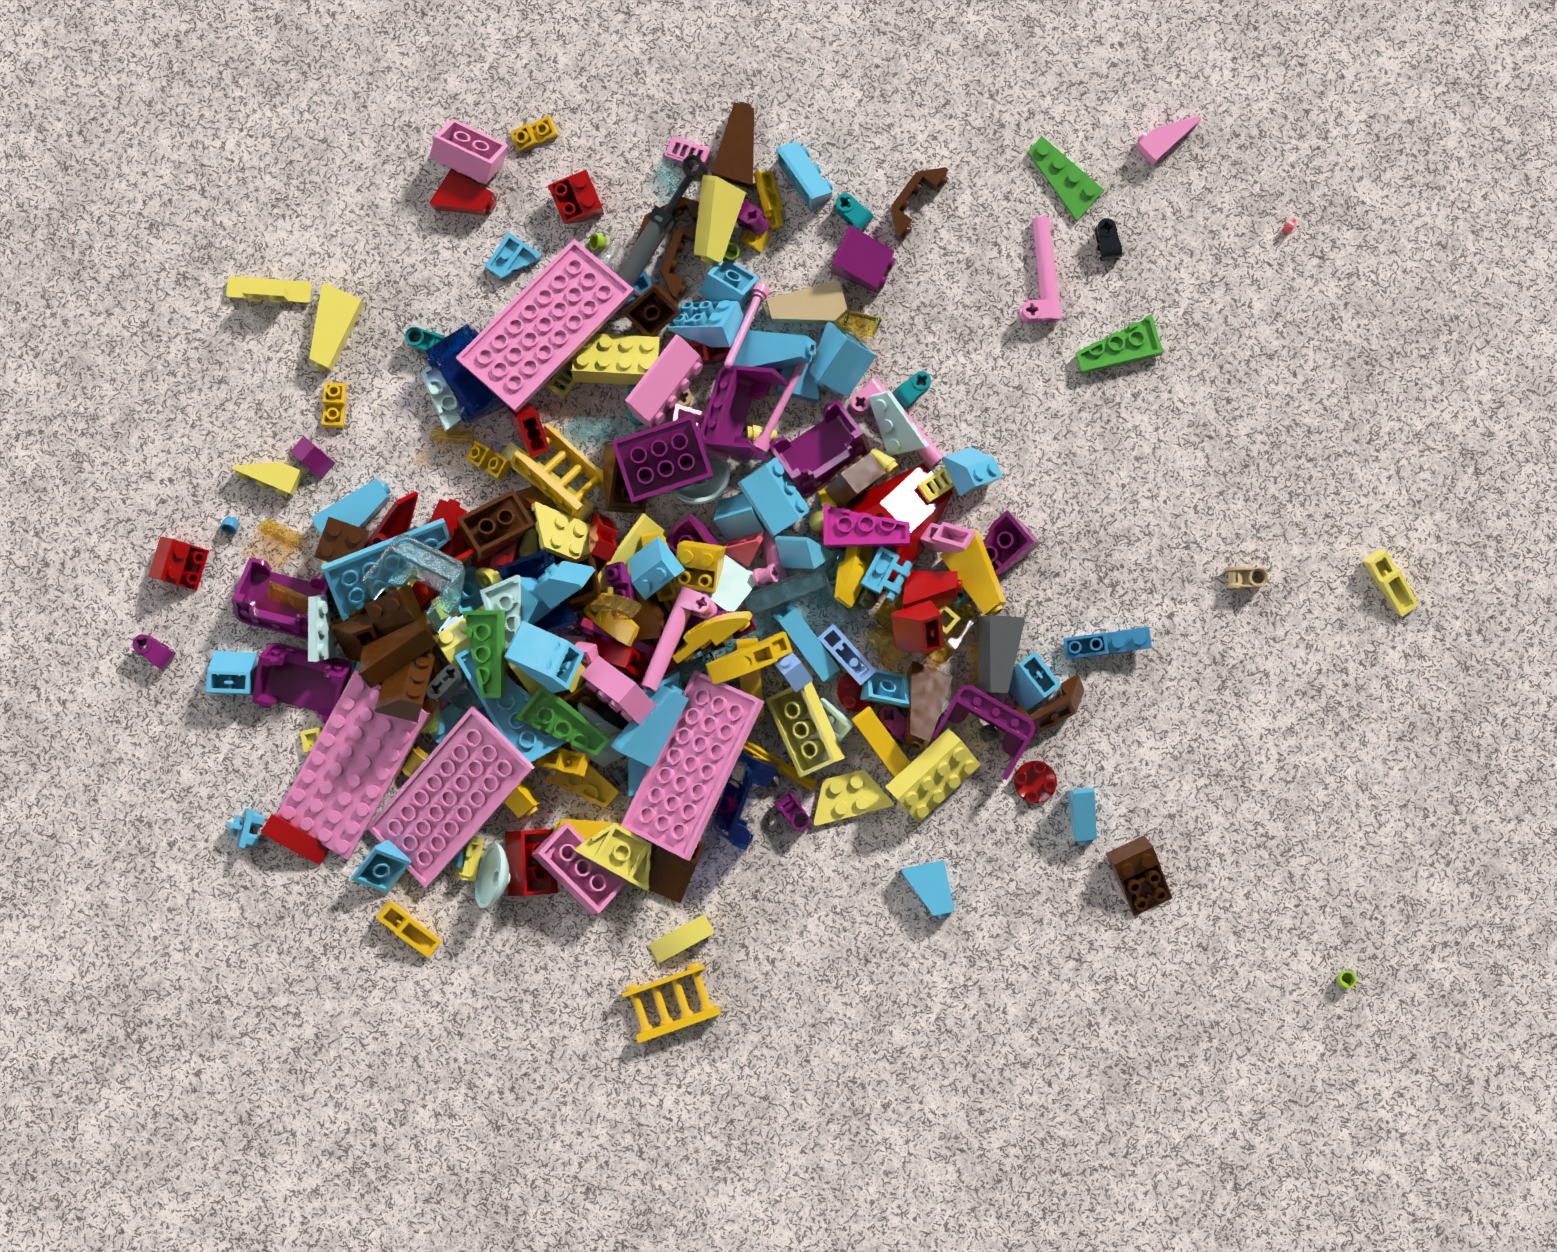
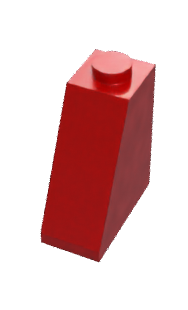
[429,168,497,216]
[507,402,550,458]
[428,498,467,559]
[903,571,963,609]
[589,637,650,682]

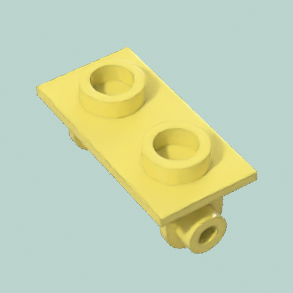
[455,837,485,882]

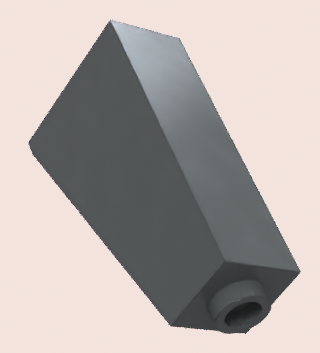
[977,615,1025,698]

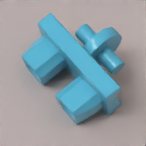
[226,808,265,848]

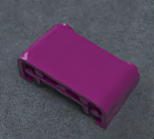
[769,400,871,497]
[232,558,329,640]
[252,643,352,723]

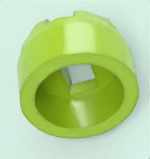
[589,233,607,251]
[724,243,740,260]
[1337,971,1356,989]

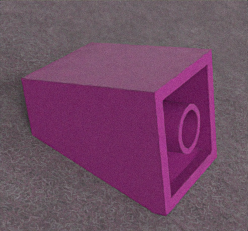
[831,225,896,293]

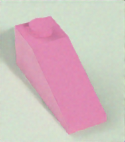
[1136,116,1201,166]

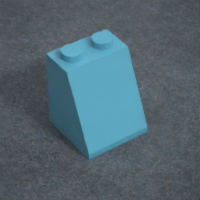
[809,321,877,397]

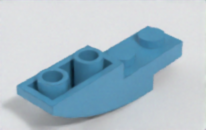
[1063,627,1152,660]

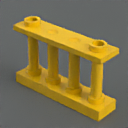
[510,423,604,518]
[622,962,721,1043]

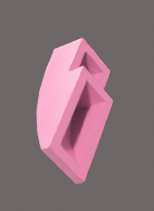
[920,522,976,553]

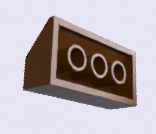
[375,645,438,723]

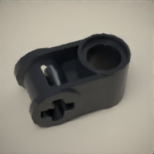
[1095,218,1122,261]

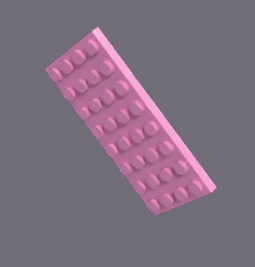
[456,239,635,413]
[277,669,431,860]
[621,670,764,861]
[367,706,535,888]

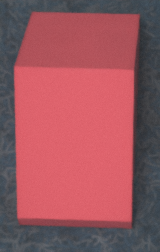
[724,531,766,567]

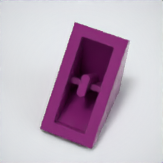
[290,436,335,479]

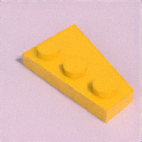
[545,749,621,808]

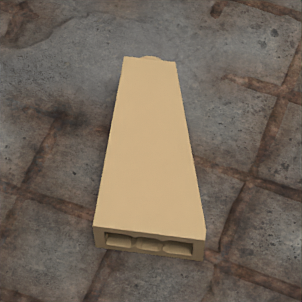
[763,280,850,325]

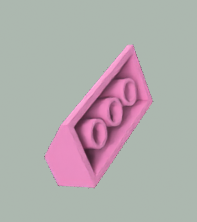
[625,334,703,428]
[531,822,627,915]

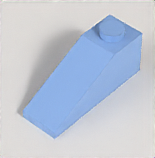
[818,624,877,686]
[772,652,813,692]

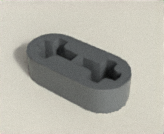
[427,665,464,702]

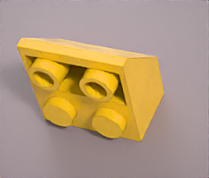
[673,540,726,593]

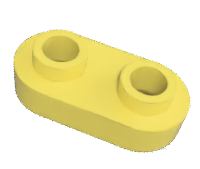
[475,567,503,589]

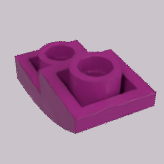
[605,561,637,609]

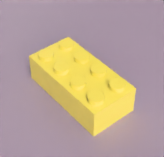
[572,334,660,385]
[765,681,845,778]
[885,729,981,823]

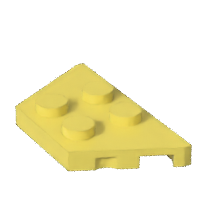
[531,502,590,561]
[814,769,894,826]
[575,822,652,891]

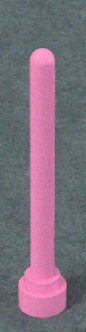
[724,283,770,368]
[752,363,807,453]

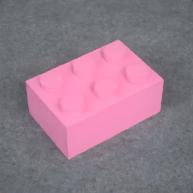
[429,119,508,184]
[581,656,657,725]

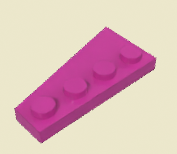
[823,504,910,547]
[573,617,653,661]

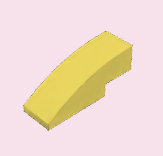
[1362,549,1419,617]
[648,913,715,964]

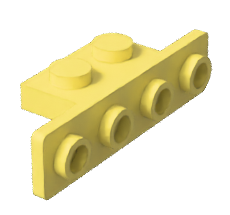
[226,276,312,304]

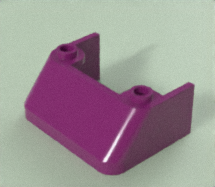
[699,365,790,461]
[932,685,1035,780]

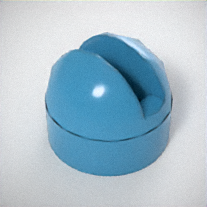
[220,516,239,535]

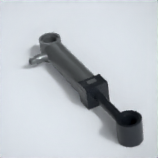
[617,155,708,306]

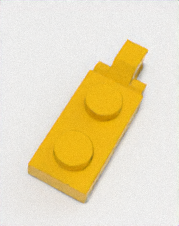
[753,171,784,230]

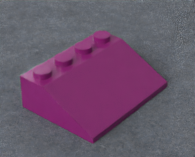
[611,415,714,505]

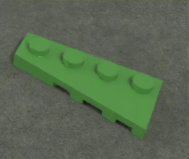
[1028,136,1104,222]
[1075,314,1163,374]
[462,610,505,698]
[515,685,610,756]

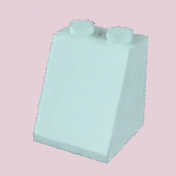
[696,555,756,612]

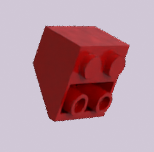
[548,169,604,224]
[148,536,209,591]
[891,600,944,654]

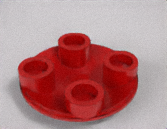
[837,672,876,712]
[1014,761,1057,803]

